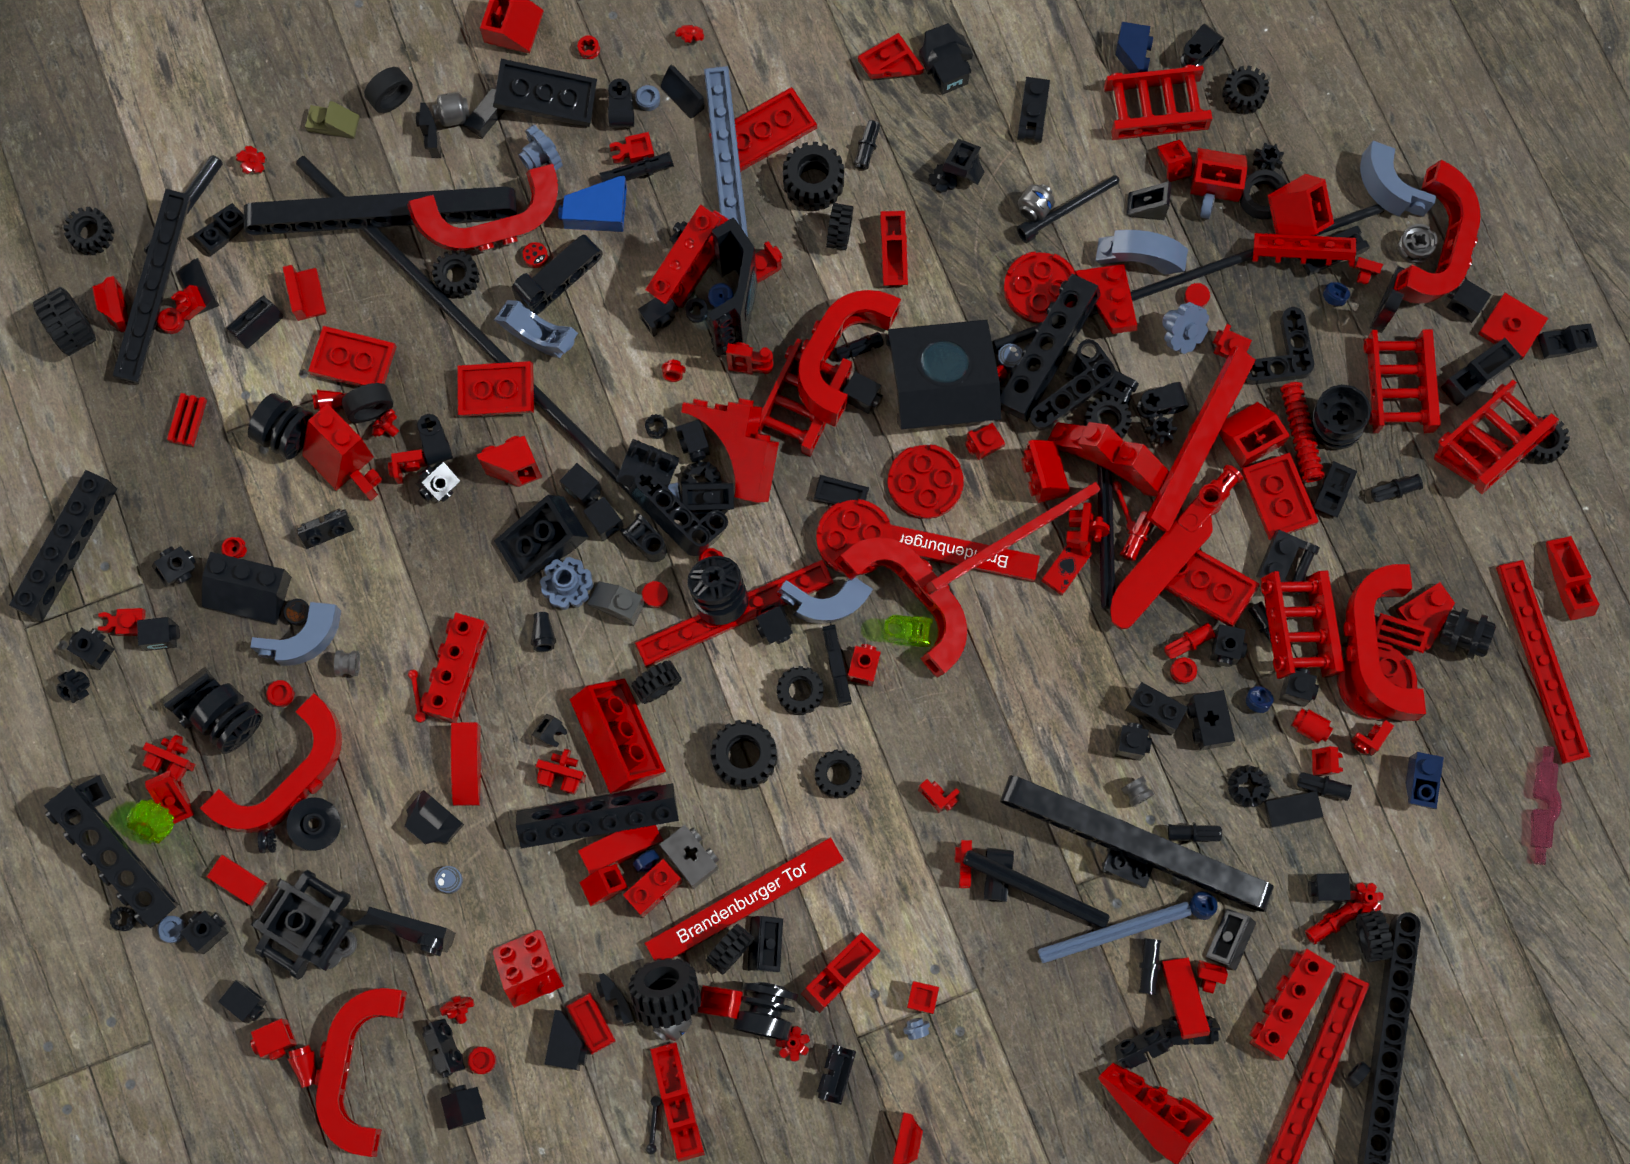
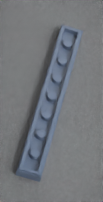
[704,66,748,237]

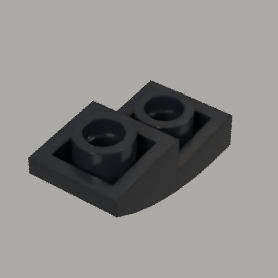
[416,103,441,158]
[194,203,244,256]
[596,973,636,1026]

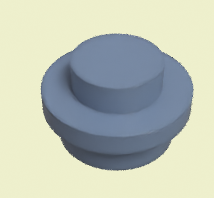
[903,1018,930,1040]

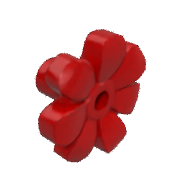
[372,409,399,437]
[1350,882,1384,913]
[440,995,475,1024]
[776,1026,810,1062]

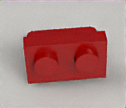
[493,930,564,1008]

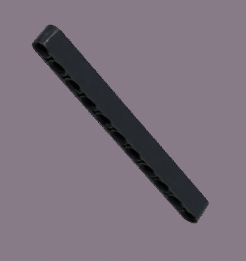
[244,186,517,235]
[1000,775,1274,912]
[1357,912,1421,1164]

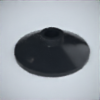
[287,797,341,851]

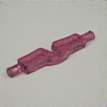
[1530,746,1561,865]

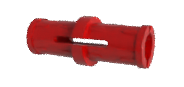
[1304,902,1358,945]

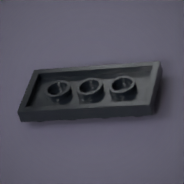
[493,59,597,127]

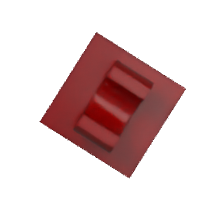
[1352,257,1383,284]
[171,285,206,320]
[350,468,383,501]
[1312,746,1343,777]
[1197,960,1228,994]
[907,981,939,1014]

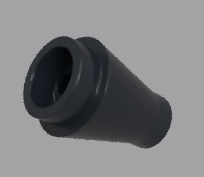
[531,612,556,652]

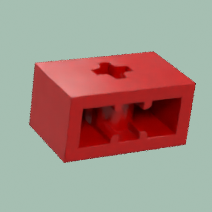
[623,859,683,918]

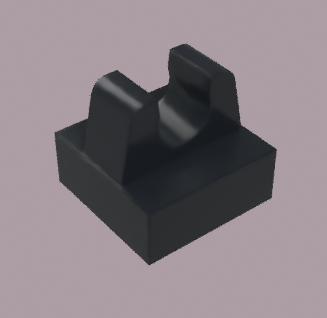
[532,714,567,747]

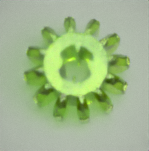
[126,799,174,844]

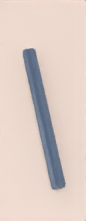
[1038,902,1192,963]

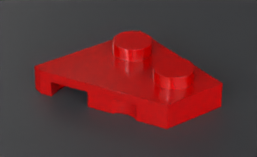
[858,33,924,79]
[1396,582,1455,651]

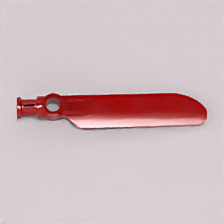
[1110,465,1243,629]

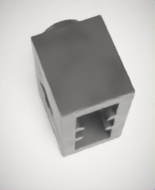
[660,825,719,889]

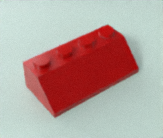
[569,678,666,794]

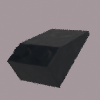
[494,495,589,582]

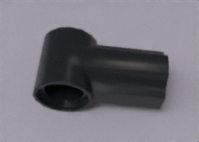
[984,847,1014,902]

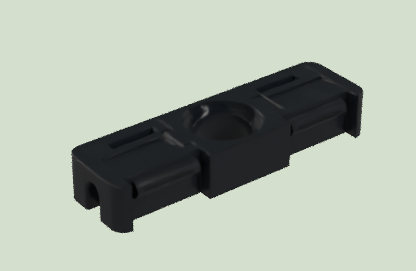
[822,624,852,707]

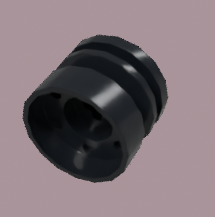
[1310,384,1371,450]
[248,393,314,460]
[687,556,749,625]
[190,683,263,754]
[733,982,798,1041]

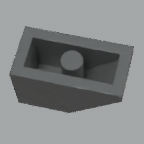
[587,581,645,626]

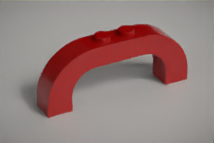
[1394,160,1481,304]
[407,164,558,252]
[797,290,901,427]
[834,537,967,678]
[1344,564,1426,721]
[200,693,342,833]
[315,988,407,1157]

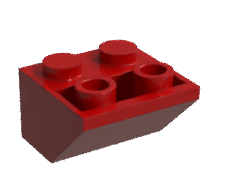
[480,0,544,54]
[1190,148,1247,202]
[1267,174,1334,236]
[1219,402,1290,468]
[477,435,542,487]
[1021,440,1069,503]

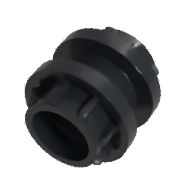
[1440,608,1496,659]

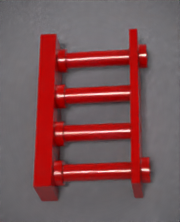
[1104,65,1213,140]
[645,204,729,308]
[1363,329,1441,433]
[758,338,852,457]
[1436,380,1559,495]
[1261,570,1345,679]

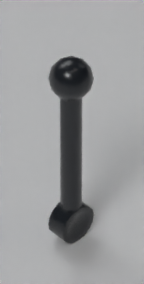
[646,1096,662,1155]

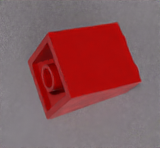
[302,403,374,491]

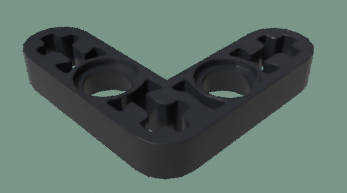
[1370,266,1405,333]
[1245,307,1314,385]

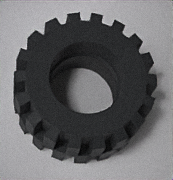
[783,142,844,211]
[33,287,96,356]
[710,720,777,790]
[629,958,701,1029]

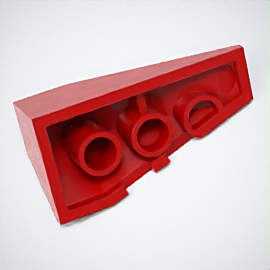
[1098,1063,1214,1164]

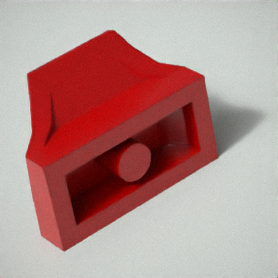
[92,276,129,332]
[892,1112,923,1164]

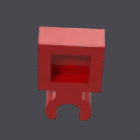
[609,132,654,163]
[97,608,146,636]
[954,840,972,888]

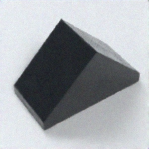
[1127,181,1171,221]

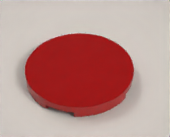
[1004,251,1076,323]
[888,444,964,519]
[816,499,893,575]
[1337,642,1417,720]

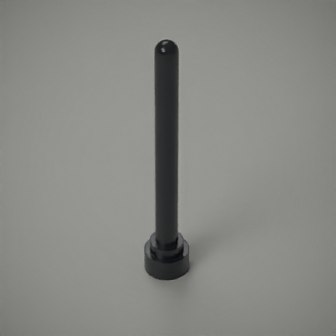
[1016,175,1120,244]

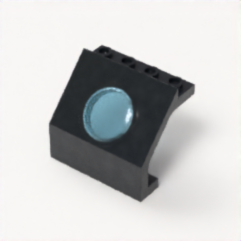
[707,217,758,357]
[885,319,1001,430]

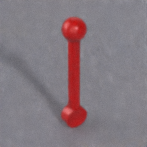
[1112,481,1136,531]
[408,669,426,723]

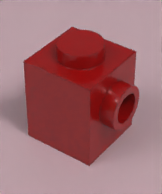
[848,644,881,687]
[579,864,628,907]
[250,1018,297,1061]

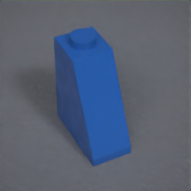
[558,176,627,232]

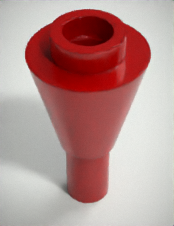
[312,389,347,410]

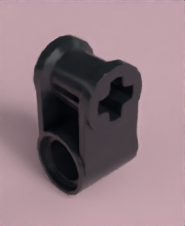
[1180,23,1224,67]
[608,78,635,128]
[1137,382,1189,419]
[417,414,453,466]
[620,514,667,562]

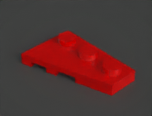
[1075,264,1137,334]

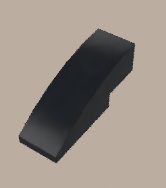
[1441,338,1522,406]

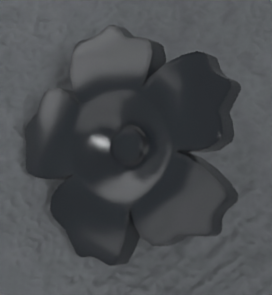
[928,164,957,193]

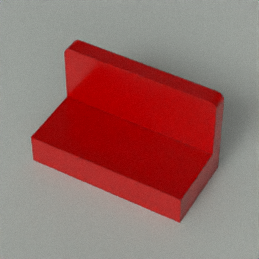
[282,265,327,321]

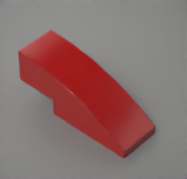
[880,211,908,286]
[1546,536,1600,621]
[451,722,482,806]
[578,825,664,875]
[801,932,880,1013]

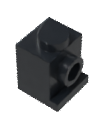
[638,297,679,337]
[675,419,710,462]

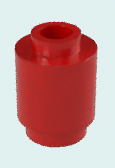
[1291,708,1333,744]

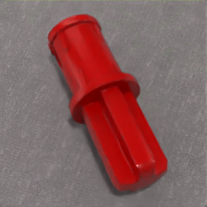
[1120,511,1152,561]
[1164,623,1215,659]

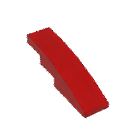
[650,1042,705,1162]

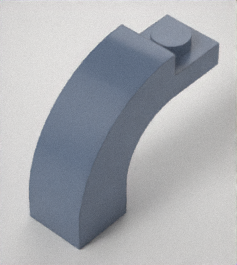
[1360,141,1436,217]
[1095,230,1188,275]
[494,300,578,358]
[778,577,873,624]
[251,602,341,666]

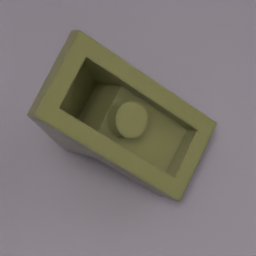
[305,101,360,139]

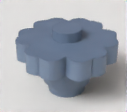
[518,125,563,172]
[1162,302,1209,354]
[540,557,593,610]

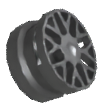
[1398,224,1437,264]

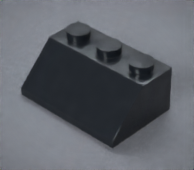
[202,552,292,625]

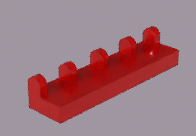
[1252,233,1356,267]

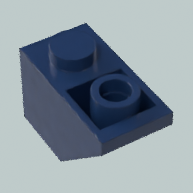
[1115,22,1153,73]
[1405,752,1444,809]

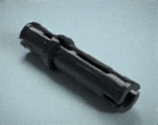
[599,151,674,182]

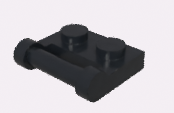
[1256,529,1320,595]

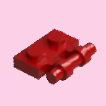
[726,342,774,374]

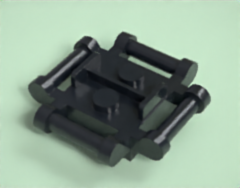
[251,870,354,980]

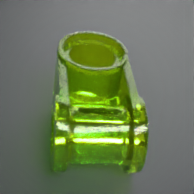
[882,615,933,647]

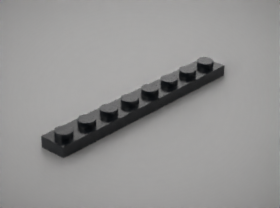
[113,189,191,384]

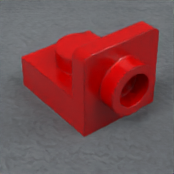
[1157,139,1192,182]
[755,241,783,284]
[1213,324,1252,359]
[965,423,1006,460]
[388,449,427,484]
[1350,720,1394,756]
[918,779,960,813]

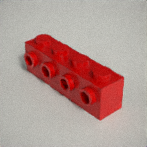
[421,612,489,723]
[1249,949,1335,1061]

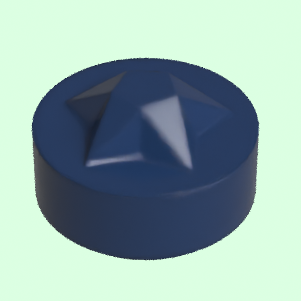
[1323,282,1350,306]
[708,283,733,307]
[1246,686,1274,713]
[632,850,660,873]
[1189,891,1218,920]

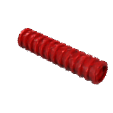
[1280,382,1325,483]

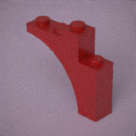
[681,398,779,502]
[1047,422,1169,497]

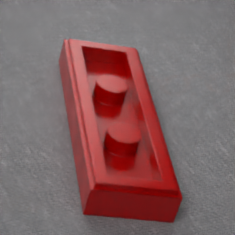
[1161,957,1210,1040]

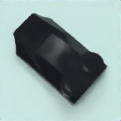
[352,907,456,957]

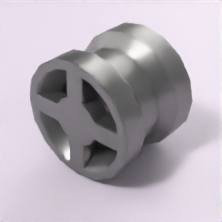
[334,650,360,677]
[1121,776,1155,808]

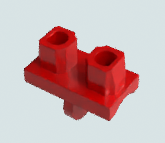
[1066,503,1110,555]
[142,735,196,782]
[536,749,586,795]

